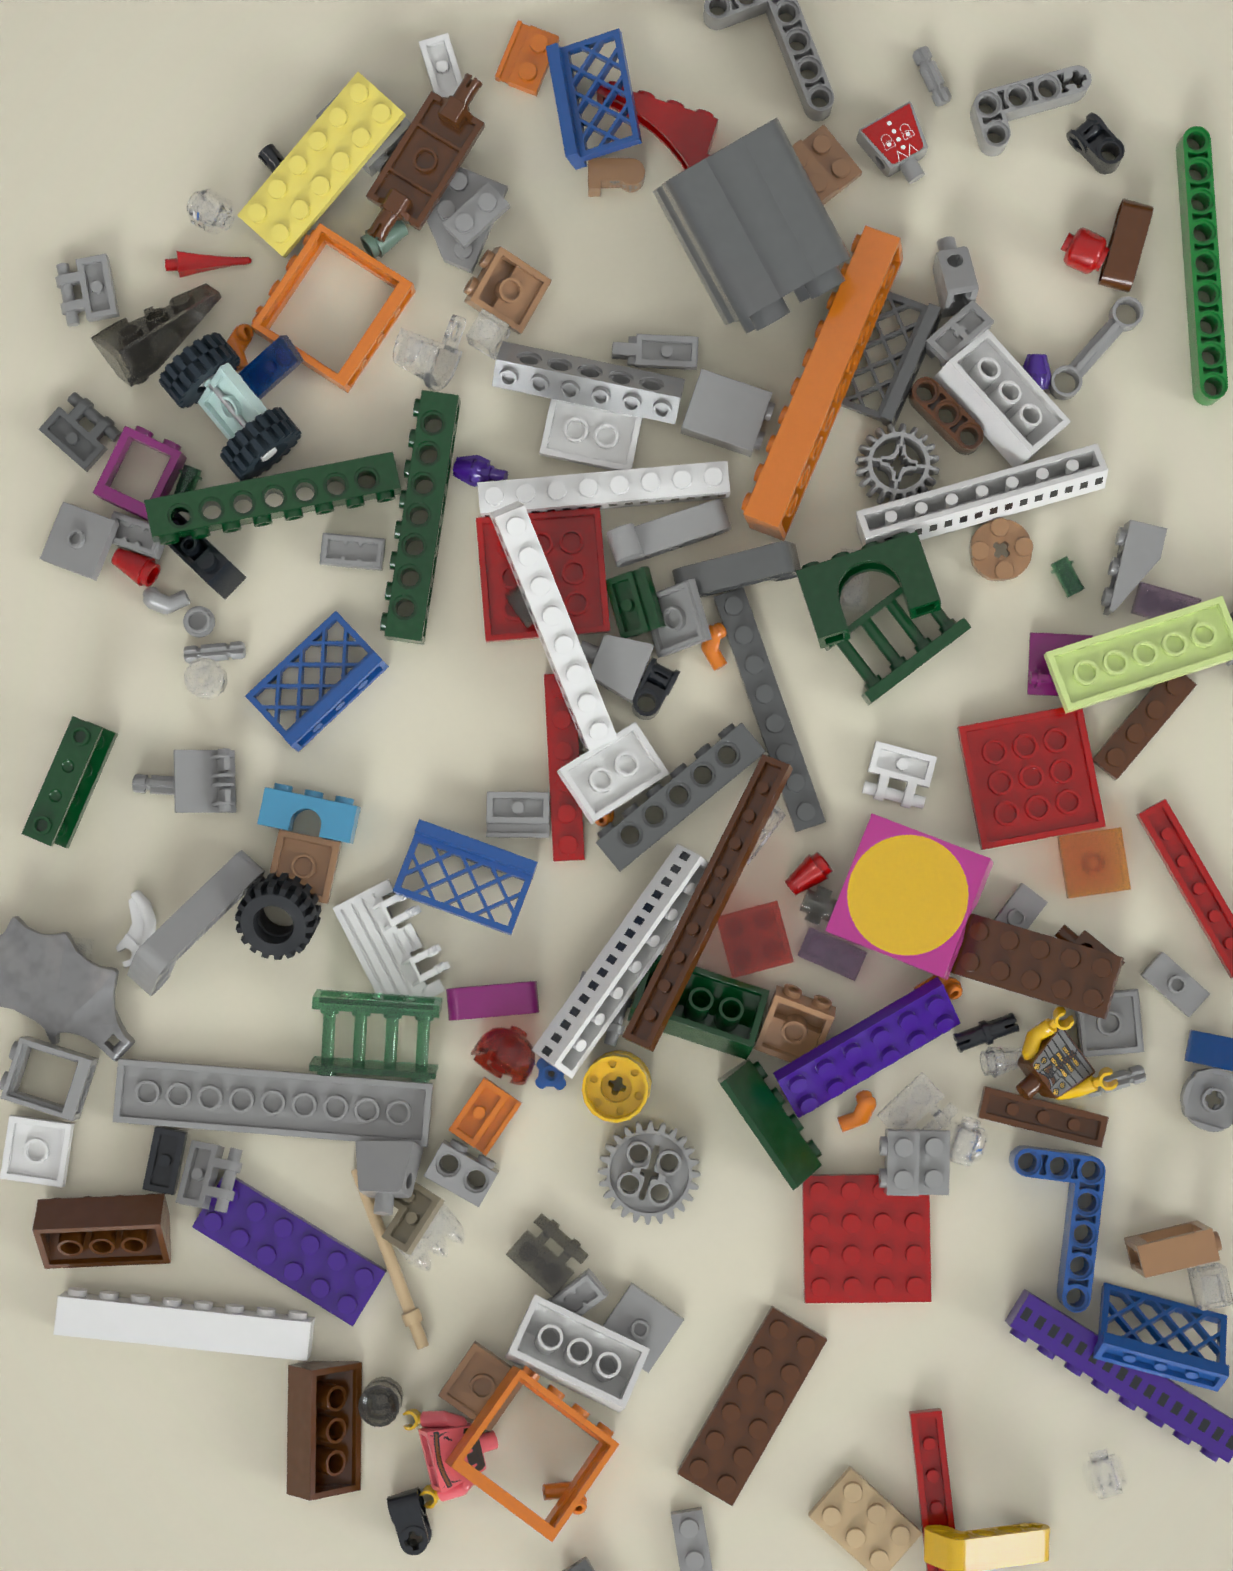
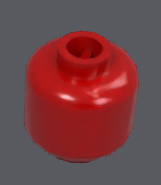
[1060,227,1110,274]

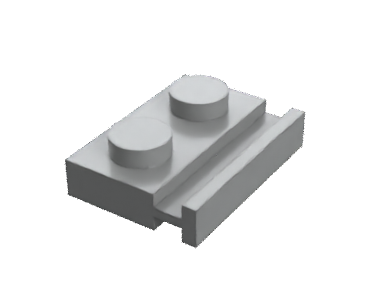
[486,792,550,838]

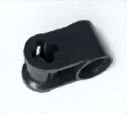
[1066,112,1125,175]
[632,657,681,720]
[387,1487,432,1556]

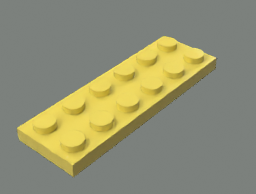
[237,72,406,258]

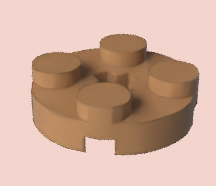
[969,518,1033,581]

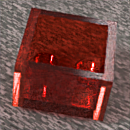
[717,901,794,979]

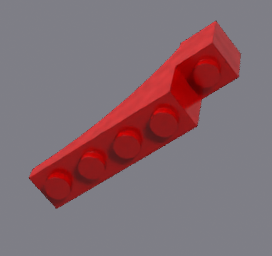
[597,81,718,170]

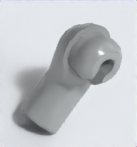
[143,587,191,614]

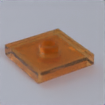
[1057,827,1131,899]

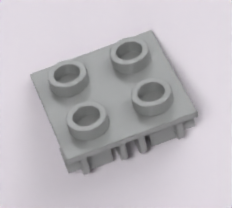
[174,748,236,813]

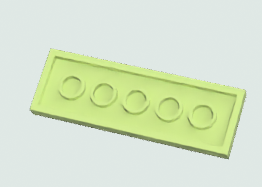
[1043,596,1233,714]

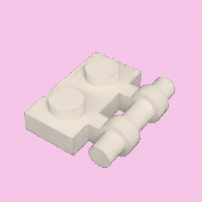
[862,741,937,809]

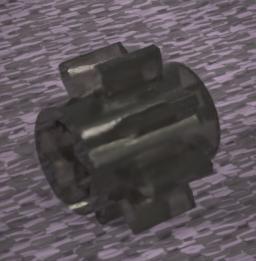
[799,885,837,925]

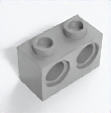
[424,1139,499,1207]

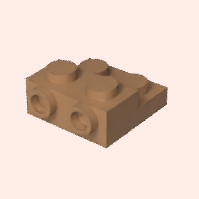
[792,125,862,205]
[463,246,552,334]
[754,984,836,1062]

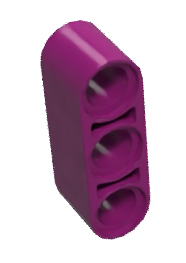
[446,981,539,1021]

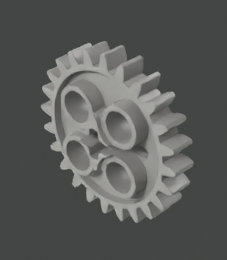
[598,1120,701,1225]

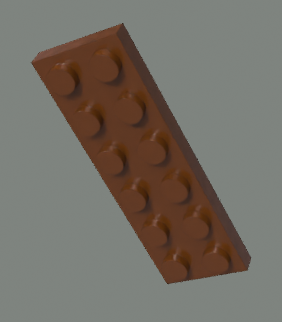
[950,913,1124,1020]
[677,1306,827,1506]

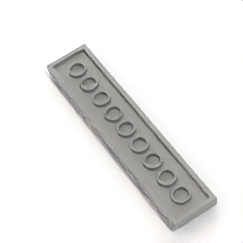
[113,1058,433,1147]

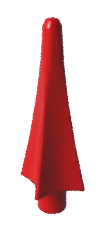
[165,251,252,278]

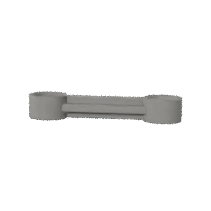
[1049,296,1144,400]

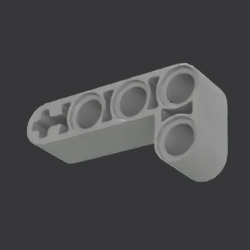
[970,65,1092,157]
[607,499,732,568]

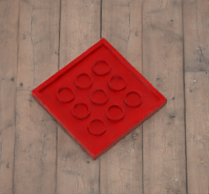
[476,507,610,643]
[957,707,1106,850]
[802,1174,932,1303]

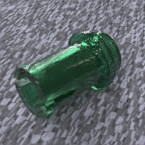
[174,464,203,494]
[1050,556,1085,598]

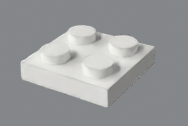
[0,1115,75,1187]

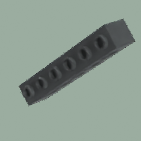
[596,723,766,872]

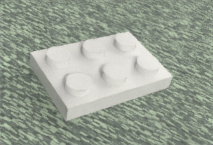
[539,399,643,471]
[557,722,670,824]

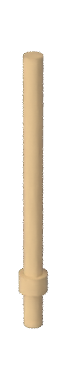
[351,1168,429,1350]

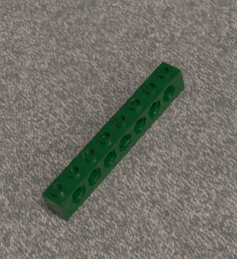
[380,390,461,645]
[144,452,401,545]

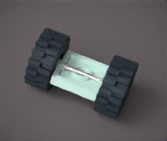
[159,332,302,481]

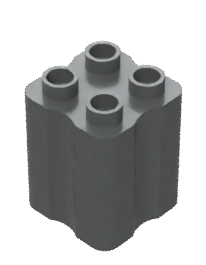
[653,118,851,334]

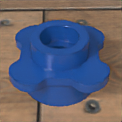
[535,1058,566,1090]

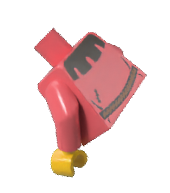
[402,1409,498,1509]

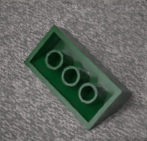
[627,954,770,1060]
[717,1058,822,1190]

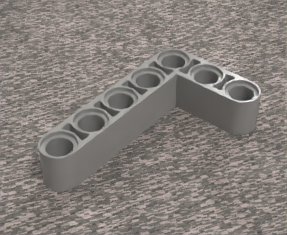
[703,0,834,121]
[127,850,265,996]

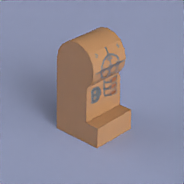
[588,158,645,197]

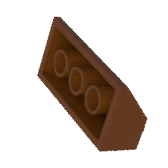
[32,1193,171,1269]
[286,1361,362,1501]

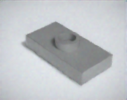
[111,511,165,560]
[320,533,386,571]
[994,883,1048,929]
[1140,952,1210,1017]
[548,1268,609,1316]

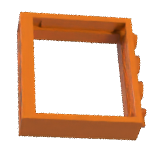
[251,223,416,393]
[445,1365,619,1542]

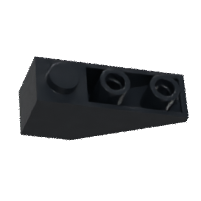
[168,512,247,600]

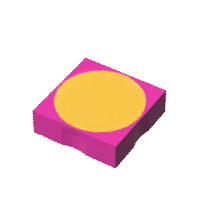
[825,814,994,980]

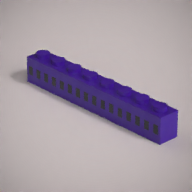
[1005,1289,1233,1463]

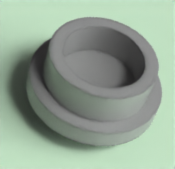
[183,606,215,638]

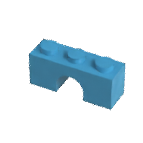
[257,783,361,844]

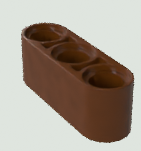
[1098,198,1154,293]
[908,377,984,455]

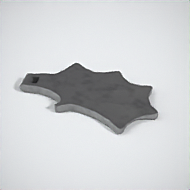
[0,916,135,1062]

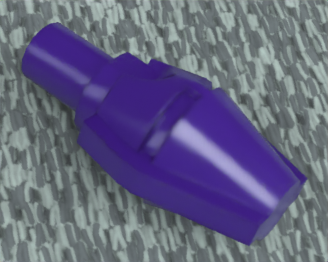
[1023,354,1052,391]
[453,455,508,487]

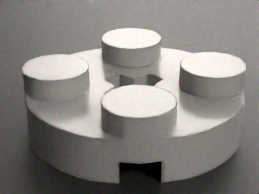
[1180,1068,1233,1132]

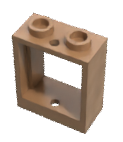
[1124,1220,1222,1278]

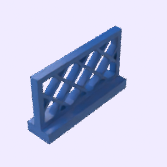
[546,28,642,170]
[245,611,389,752]
[393,819,538,935]
[1093,1283,1229,1392]

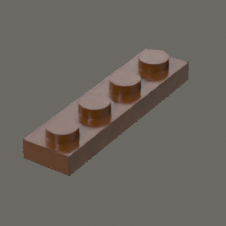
[1092,675,1197,780]
[977,1086,1109,1148]

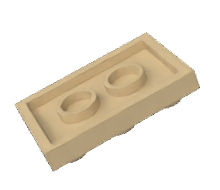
[808,1466,923,1571]

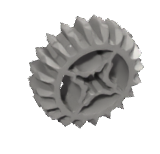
[855,423,940,504]

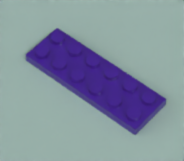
[773,977,961,1119]
[192,1177,387,1326]

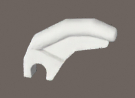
[116,890,156,968]

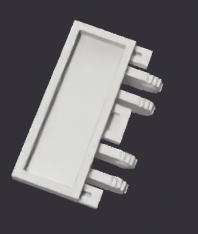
[333,879,450,1020]

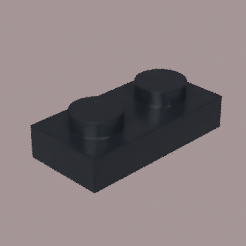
[142,1126,188,1195]

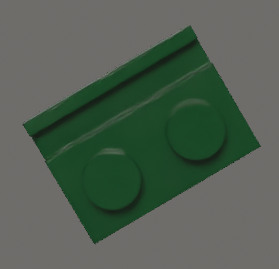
[606,566,666,639]

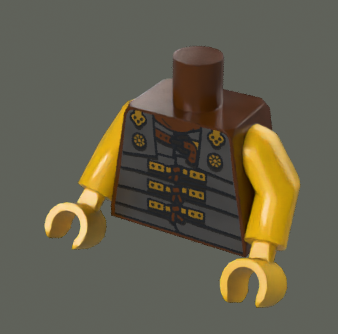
[1016,1006,1118,1100]

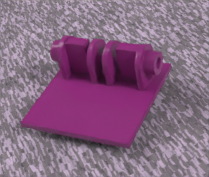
[1027,632,1093,696]

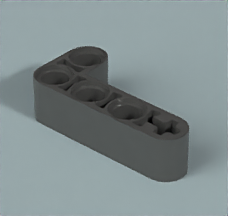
[672,541,801,598]

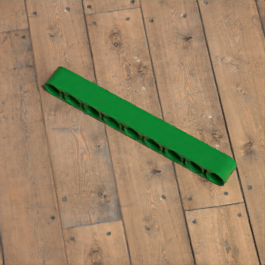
[1176,126,1228,406]

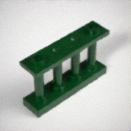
[825,587,971,705]
[21,716,118,848]

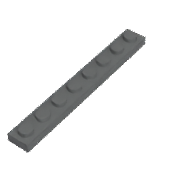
[713,587,826,833]

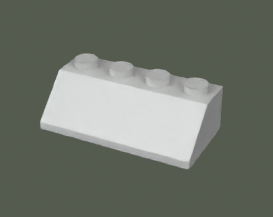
[933,329,1071,467]
[505,1295,650,1413]

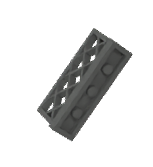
[841,292,942,427]

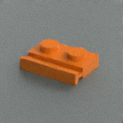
[495,20,560,97]
[449,1077,522,1156]

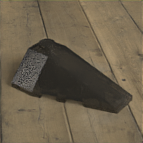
[91,283,221,387]

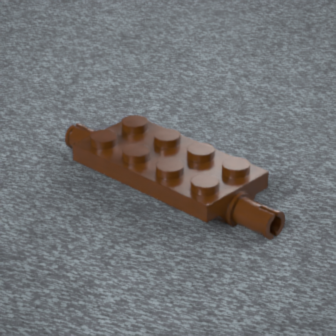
[366,73,485,243]

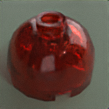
[471,1026,535,1085]

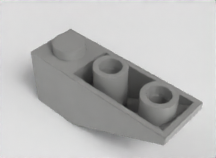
[1101,520,1167,616]

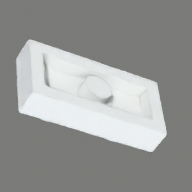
[419,33,462,98]

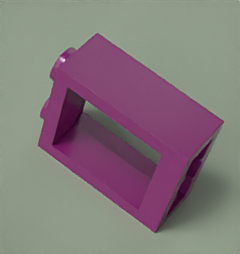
[93,426,187,521]

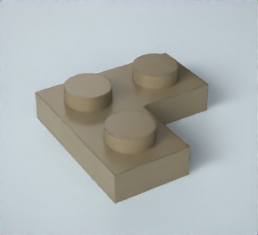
[382,1182,445,1255]

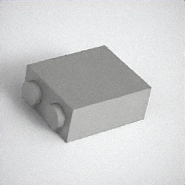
[681,369,775,457]

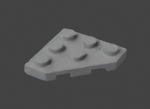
[427,167,508,273]

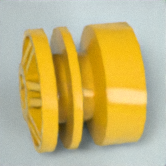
[582,1050,652,1123]

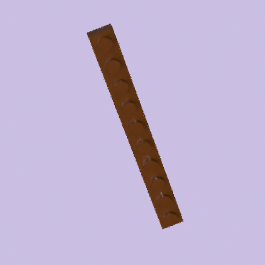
[622,754,793,1052]

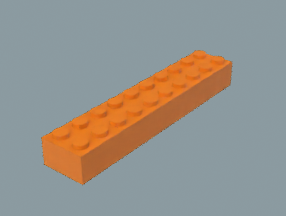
[741,226,903,541]

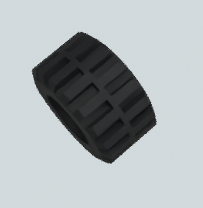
[235,872,321,960]

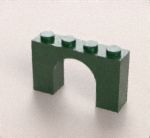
[796,531,941,648]

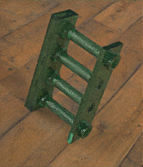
[309,989,442,1083]

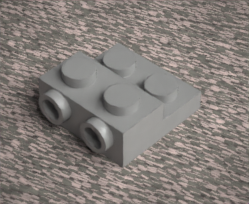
[879,1129,950,1196]

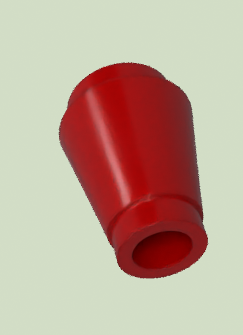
[111,548,160,587]
[785,852,833,896]

